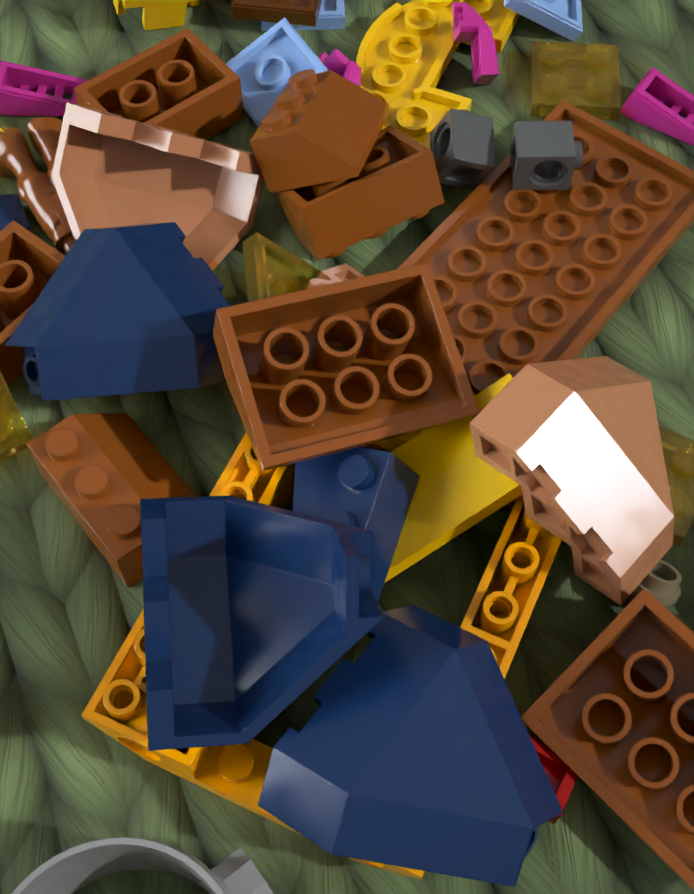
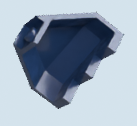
[5,222,230,401]
[140,496,384,751]
[258,605,563,887]

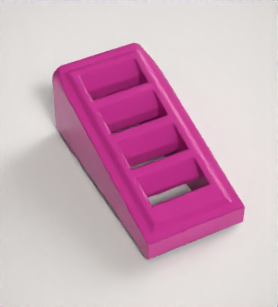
[0,60,88,116]
[619,67,694,146]

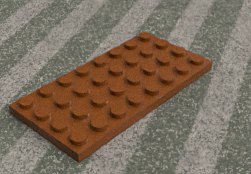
[397,100,694,396]

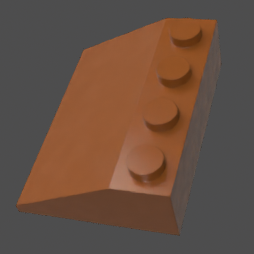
[213,263,480,471]
[521,589,694,890]

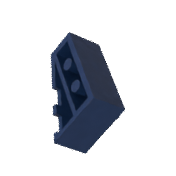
[293,447,420,635]

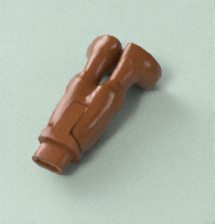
[0,117,75,255]

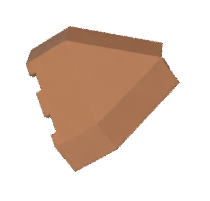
[51,102,264,271]
[470,356,674,606]

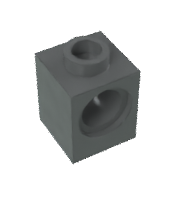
[430,108,496,190]
[509,121,583,190]

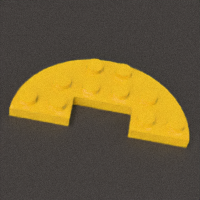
[356,0,520,149]

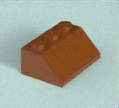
[249,69,390,193]
[274,126,445,260]
[26,413,196,587]

